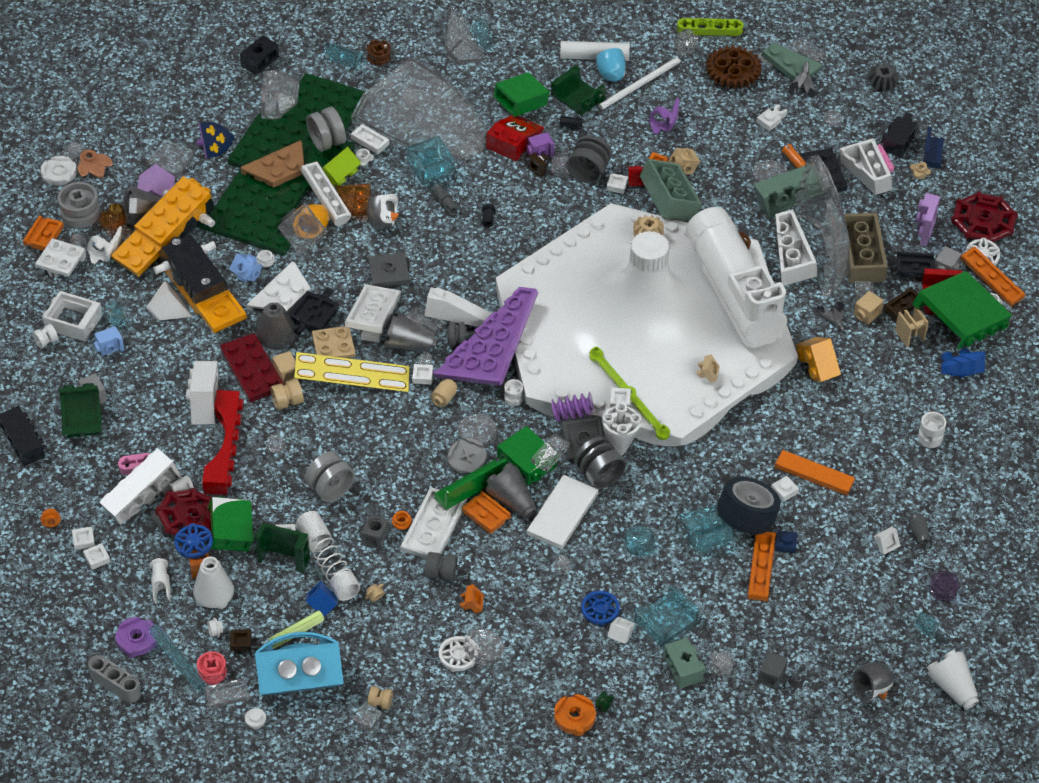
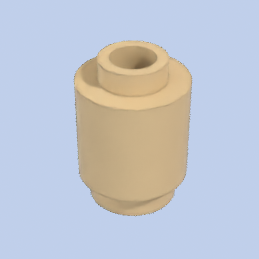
[431,379,458,407]

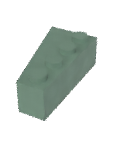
[753,161,831,219]

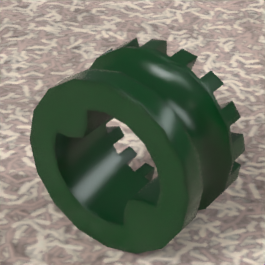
[595,691,614,712]

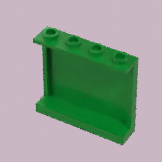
[912,271,1012,349]

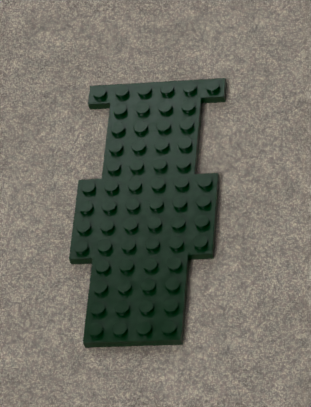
[196,73,369,257]

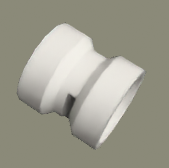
[32,324,58,349]
[504,379,523,406]

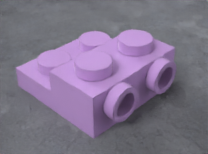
[915,193,940,246]

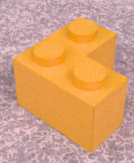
[795,337,841,382]

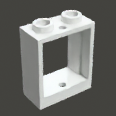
[42,291,103,342]

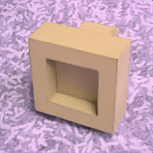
[696,354,720,382]

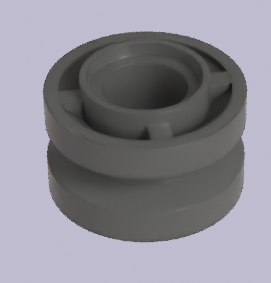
[448,322,467,348]

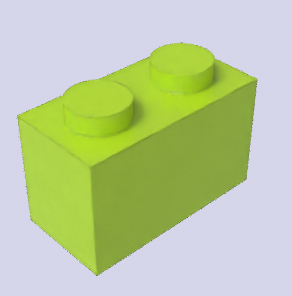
[322,147,361,187]

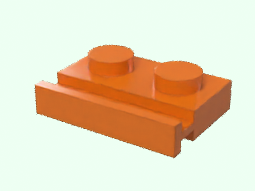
[23,215,64,251]
[462,491,511,534]

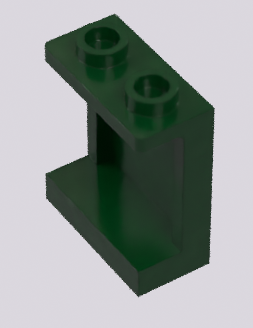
[58,383,103,438]

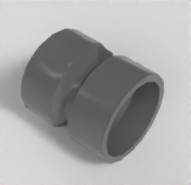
[425,552,457,581]

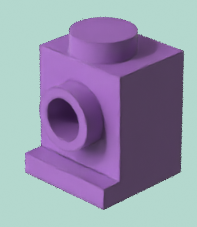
[526,132,554,157]

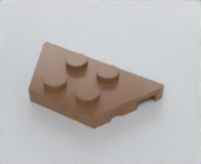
[241,140,304,188]

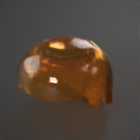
[99,203,126,231]

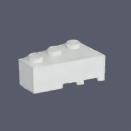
[839,138,892,195]
[186,361,218,424]

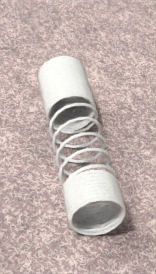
[296,511,360,601]

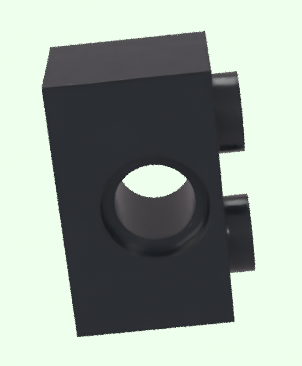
[240,35,279,75]

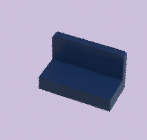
[923,127,944,168]

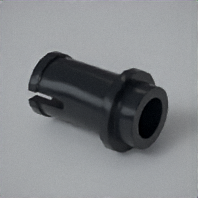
[559,116,583,130]
[481,203,496,227]

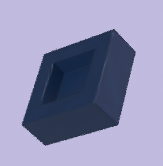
[775,530,798,553]

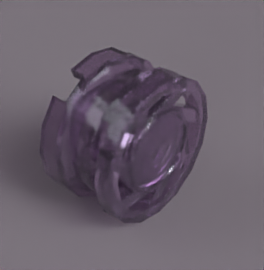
[929,571,960,602]

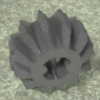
[869,63,899,92]

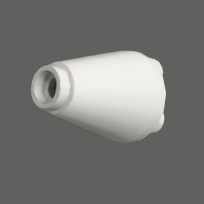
[602,403,642,456]
[193,557,234,609]
[927,650,979,710]

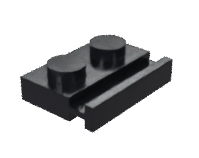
[896,251,934,278]

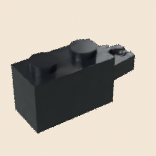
[881,112,917,158]

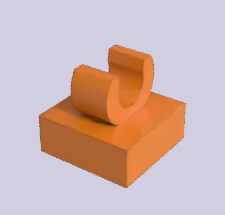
[460,584,484,613]

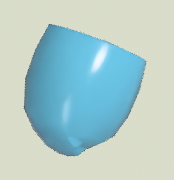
[596,48,626,83]

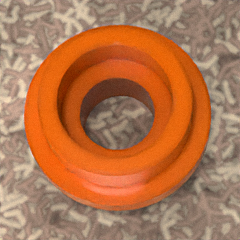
[40,508,61,527]
[392,511,412,530]

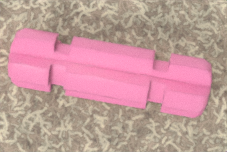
[877,144,895,173]

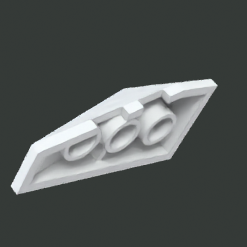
[425,287,492,327]

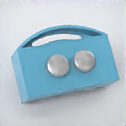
[255,632,344,697]

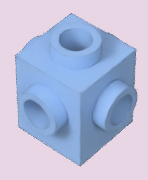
[229,253,263,282]

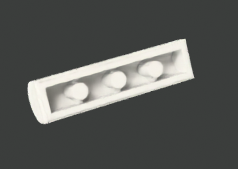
[560,41,630,61]
[300,162,351,226]

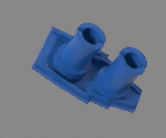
[941,348,985,378]

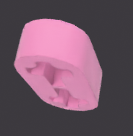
[118,453,150,475]

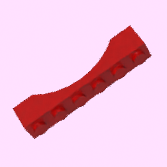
[202,390,244,495]

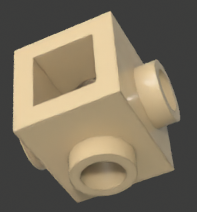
[668,148,700,175]

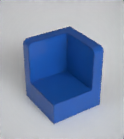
[306,581,338,616]

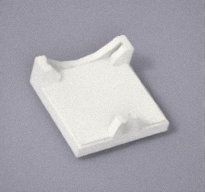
[35,238,86,278]

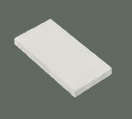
[345,284,401,334]
[527,475,598,550]
[400,487,467,559]

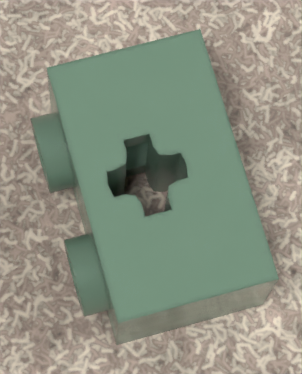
[664,638,705,689]

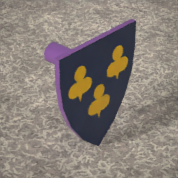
[197,122,235,158]

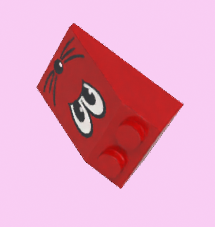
[486,115,544,162]

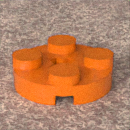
[554,694,596,736]

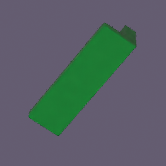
[434,458,508,510]

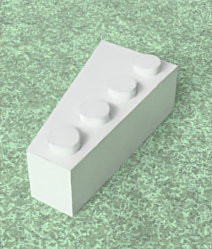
[775,209,817,286]
[100,448,182,525]

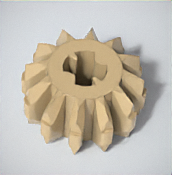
[633,215,664,237]

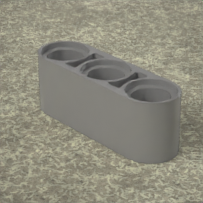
[88,655,141,703]

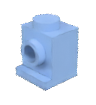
[93,326,124,356]

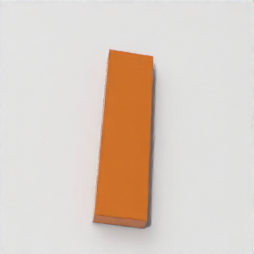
[961,246,1025,307]
[775,450,855,496]
[747,532,776,602]

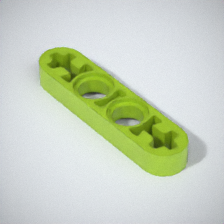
[677,18,744,36]

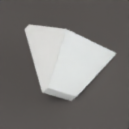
[146,282,192,321]

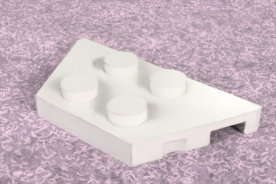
[247,261,311,314]

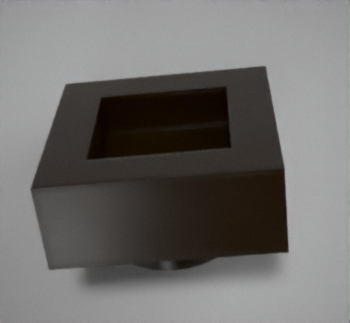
[230,629,252,651]

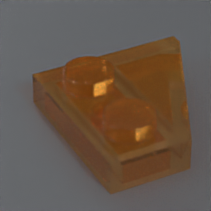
[336,184,371,216]

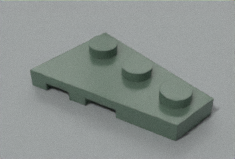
[761,42,823,81]

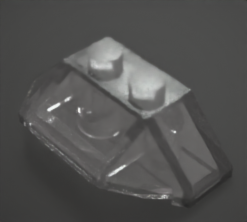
[261,70,300,119]

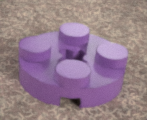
[115,617,157,658]

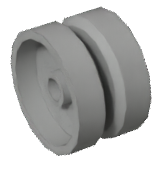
[306,107,346,152]
[57,182,100,228]
[304,451,355,502]

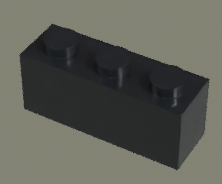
[0,406,46,467]

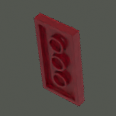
[219,333,284,403]

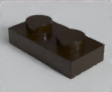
[883,287,918,320]

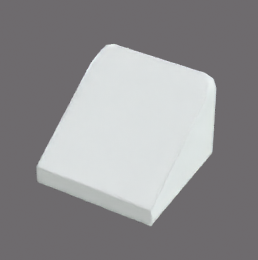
[608,617,636,643]

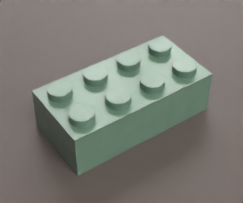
[640,159,702,222]

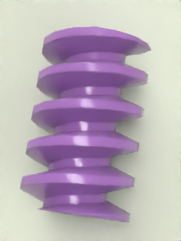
[552,392,594,422]

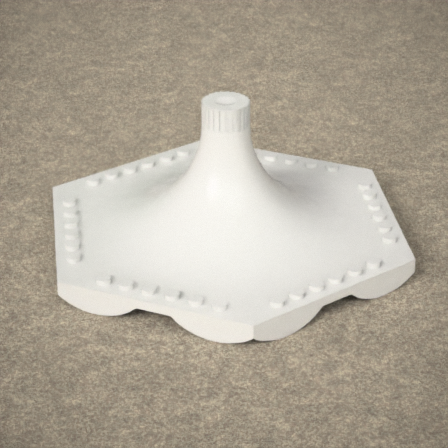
[496,203,798,446]

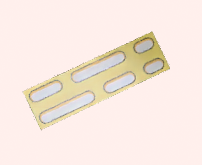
[294,352,409,392]

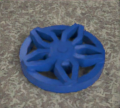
[174,523,213,559]
[581,591,620,626]

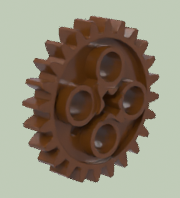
[705,45,762,90]

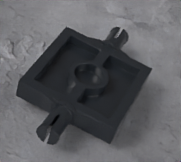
[289,287,340,336]

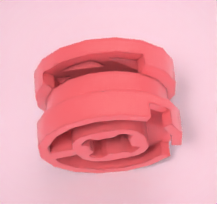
[197,652,227,685]

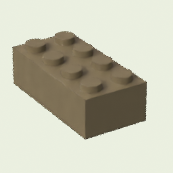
[839,213,888,283]

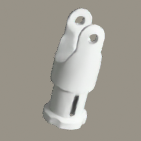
[150,558,171,604]

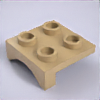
[312,326,356,358]

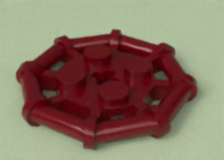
[951,191,1018,243]
[155,488,212,542]

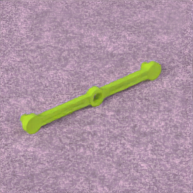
[589,346,670,440]

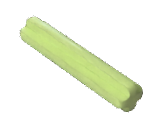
[269,611,324,648]

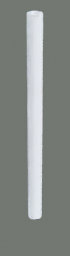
[598,57,680,110]

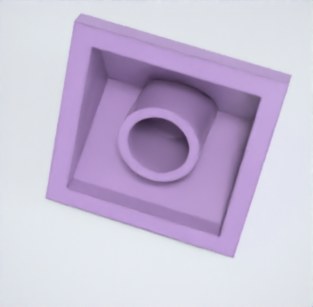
[137,164,175,197]

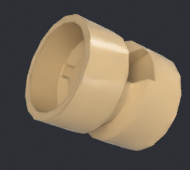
[270,379,304,410]

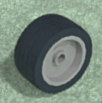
[717,477,781,535]

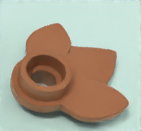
[77,149,113,179]

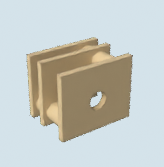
[895,307,929,347]

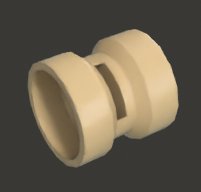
[368,686,393,710]

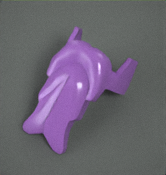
[649,98,679,135]

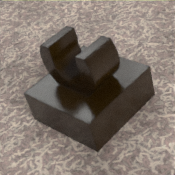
[528,153,549,178]

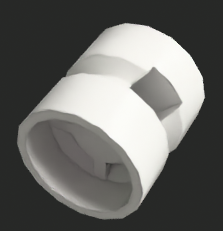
[918,411,946,448]

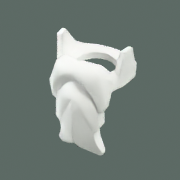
[87,226,122,264]

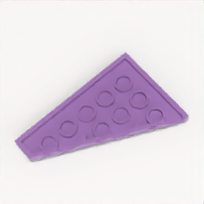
[433,287,538,386]

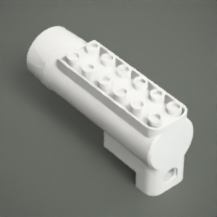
[686,207,787,348]

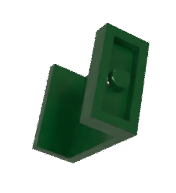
[551,65,606,115]
[254,523,310,573]

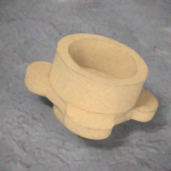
[910,162,931,179]
[365,584,385,602]

